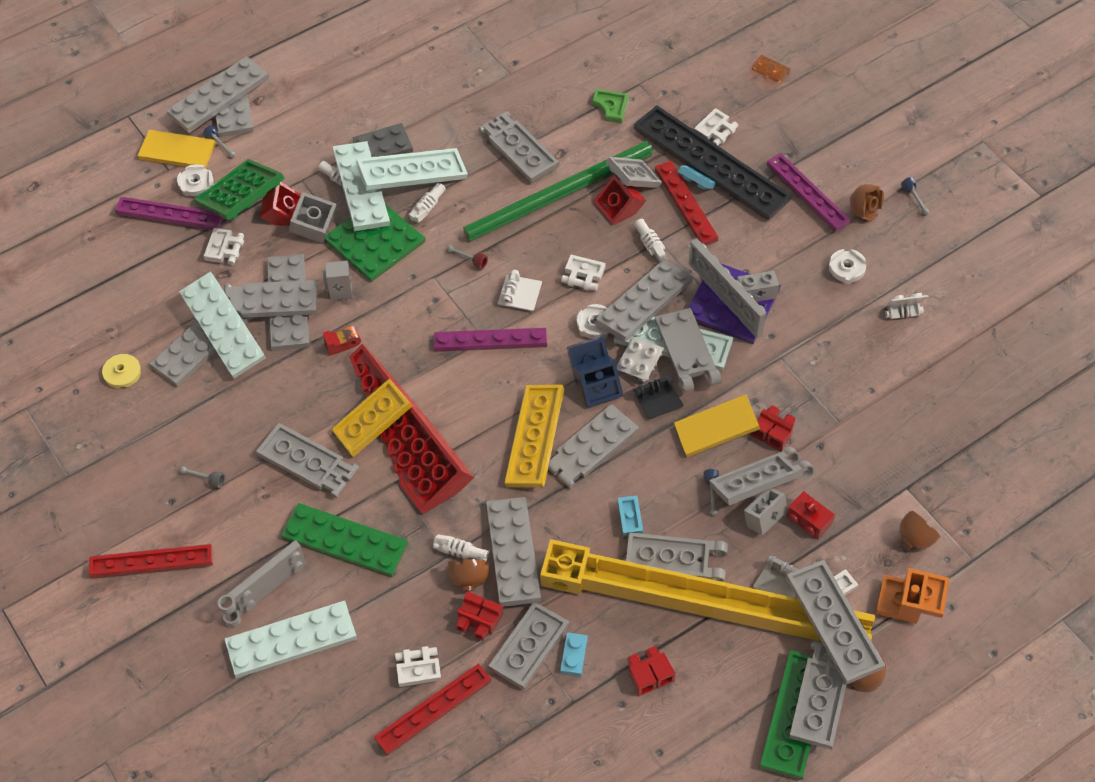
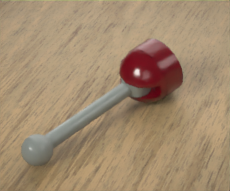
[447,245,488,269]

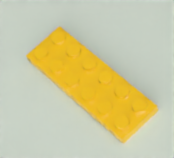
[505,385,564,488]

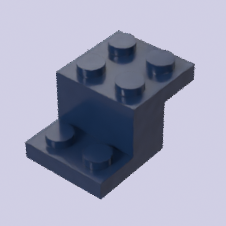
[566,336,624,408]

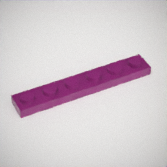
[767,153,850,232]
[115,197,224,230]
[434,328,547,352]

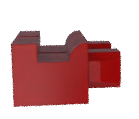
[749,405,796,452]
[456,591,503,641]
[627,646,676,697]

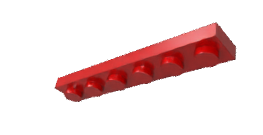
[655,161,719,246]
[88,544,213,578]
[374,663,491,756]

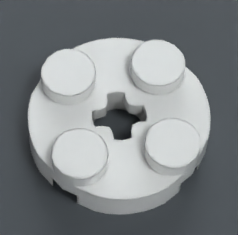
[177,164,214,196]
[829,249,866,285]
[577,304,609,339]

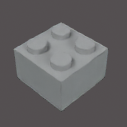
[289,192,337,243]

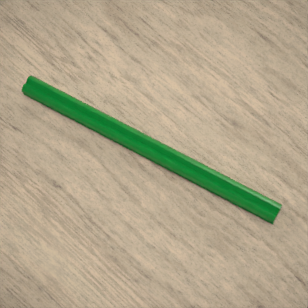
[463,141,653,241]

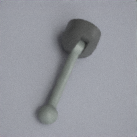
[179,466,225,488]

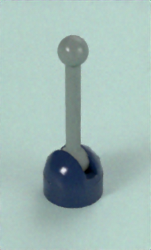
[203,125,235,158]
[901,177,929,215]
[703,469,719,516]

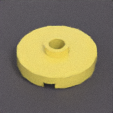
[102,354,141,389]

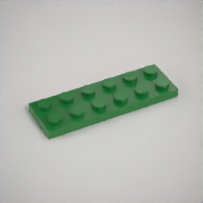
[281,503,408,577]
[760,650,813,780]

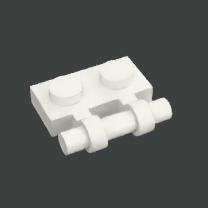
[694,108,738,146]
[204,228,244,266]
[561,255,606,291]
[395,646,441,687]

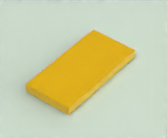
[138,130,216,169]
[331,379,412,457]
[674,394,760,457]

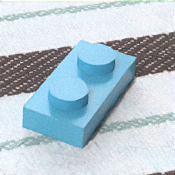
[678,166,716,190]
[617,496,643,537]
[560,632,588,677]

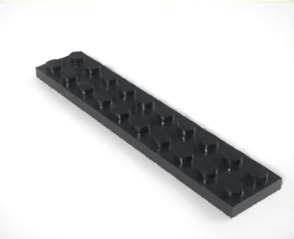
[634,105,792,220]

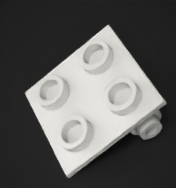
[498,270,542,311]
[883,293,929,320]
[617,337,664,383]

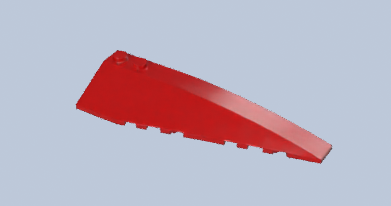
[349,344,474,514]

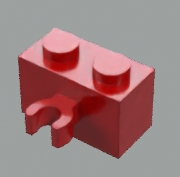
[786,491,835,539]

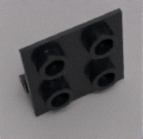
[633,375,684,419]

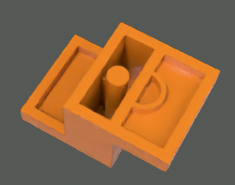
[876,568,950,624]

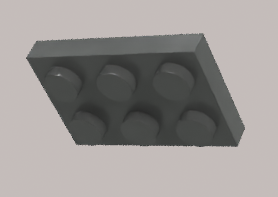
[353,123,413,157]

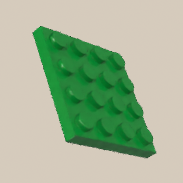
[193,159,285,220]
[324,204,426,282]

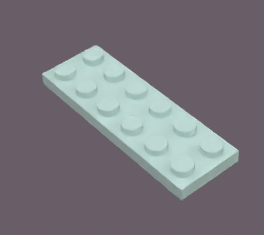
[332,141,390,231]
[356,148,468,190]
[179,271,266,379]
[614,317,733,371]
[225,600,357,678]

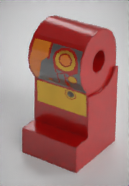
[322,326,361,356]

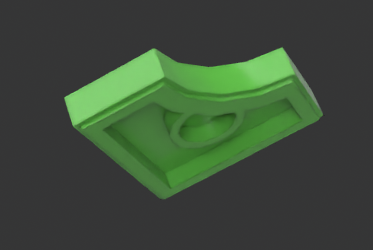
[592,89,629,123]

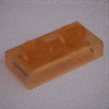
[752,55,790,83]

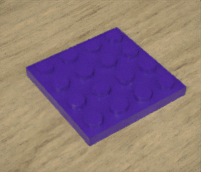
[688,263,781,344]

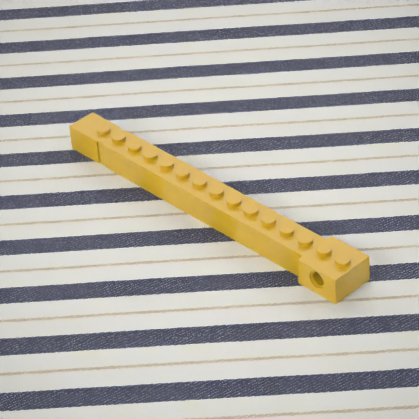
[540,539,875,642]

